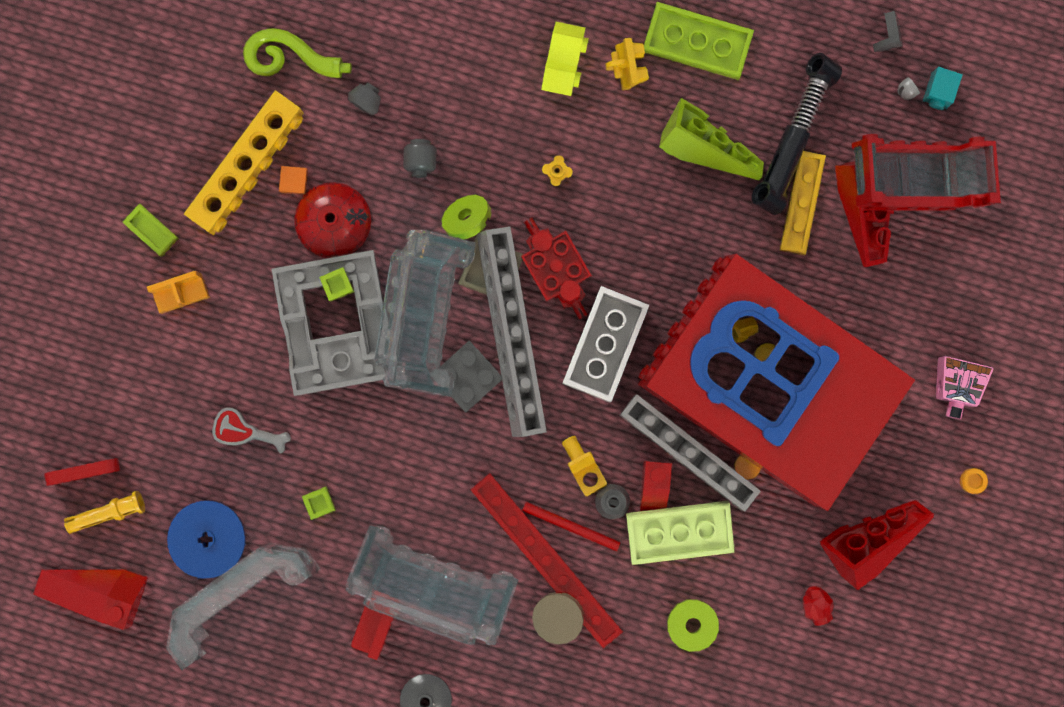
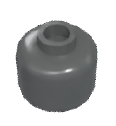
[403,139,437,178]

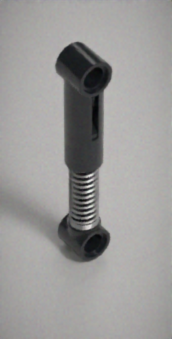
[752,53,842,215]

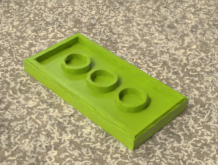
[644,2,754,80]

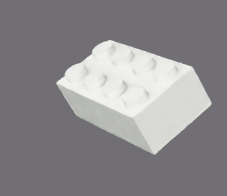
[562,286,649,403]

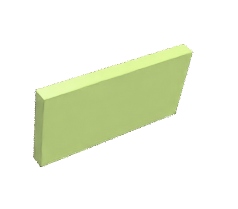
[626,501,735,565]

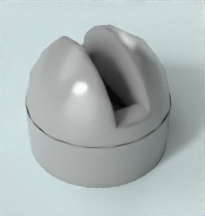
[897,77,920,100]

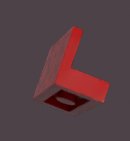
[351,598,397,660]

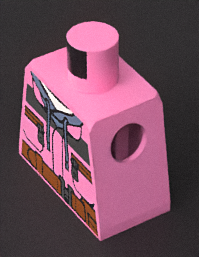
[936,356,993,419]

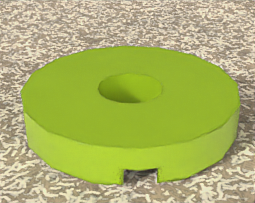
[442,195,492,240]
[667,599,719,652]

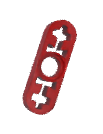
[44,458,121,486]

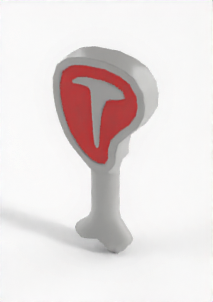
[212,407,291,453]

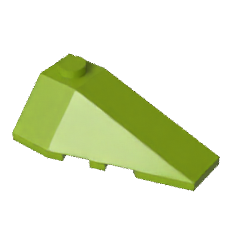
[659,98,764,180]

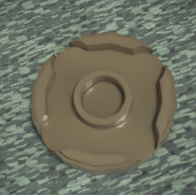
[532,592,584,645]

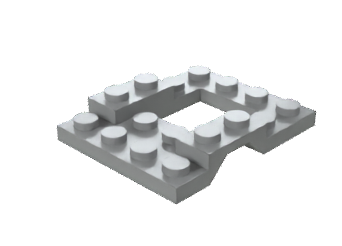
[271,250,397,396]

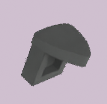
[873,11,903,52]

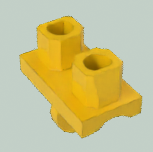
[605,38,649,90]

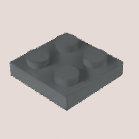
[431,340,502,413]

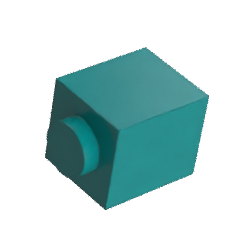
[923,67,963,110]

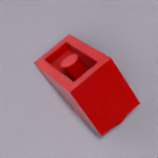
[640,461,672,511]

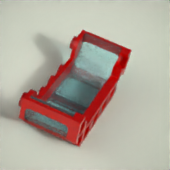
[852,134,1001,211]

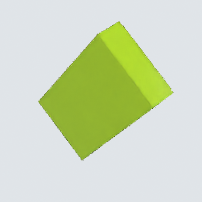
[123,203,179,257]

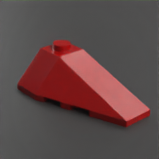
[835,156,898,267]
[820,500,934,590]
[33,569,148,630]

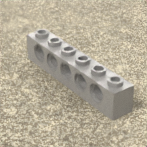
[619,394,761,512]

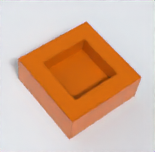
[279,166,308,195]

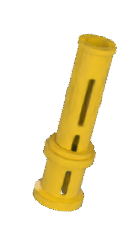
[64,491,145,534]

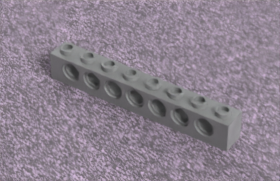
[477,227,547,437]

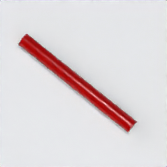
[522,502,621,552]

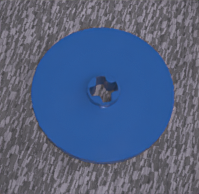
[167,501,246,579]

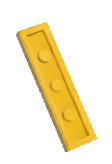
[779,151,826,256]

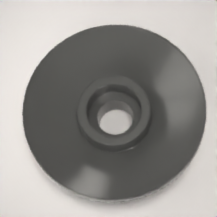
[400,674,452,707]

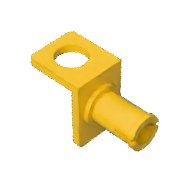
[562,436,607,496]

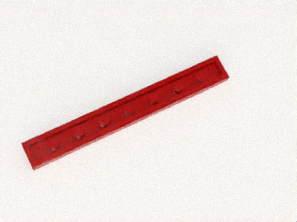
[470,473,623,649]

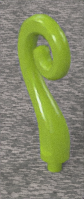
[243,28,352,78]

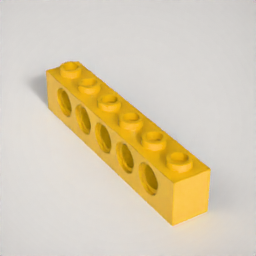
[184,90,304,235]

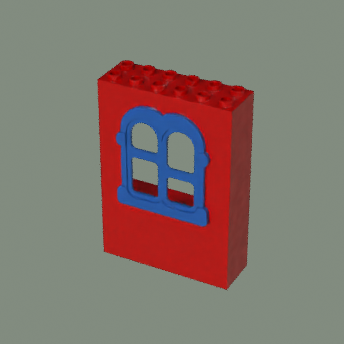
[638,254,915,511]

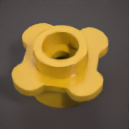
[542,156,573,186]

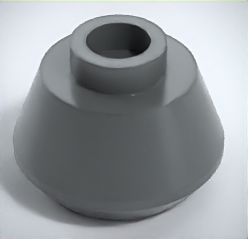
[348,82,381,116]
[595,484,630,519]

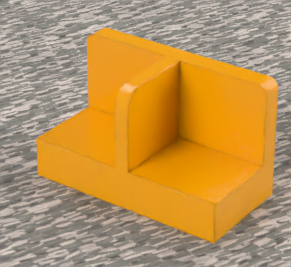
[147,271,210,314]

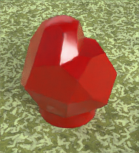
[802,586,834,626]

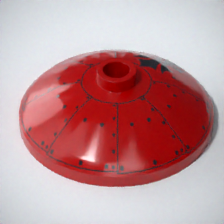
[295,183,371,258]

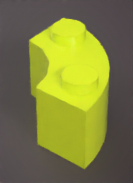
[541,22,589,96]

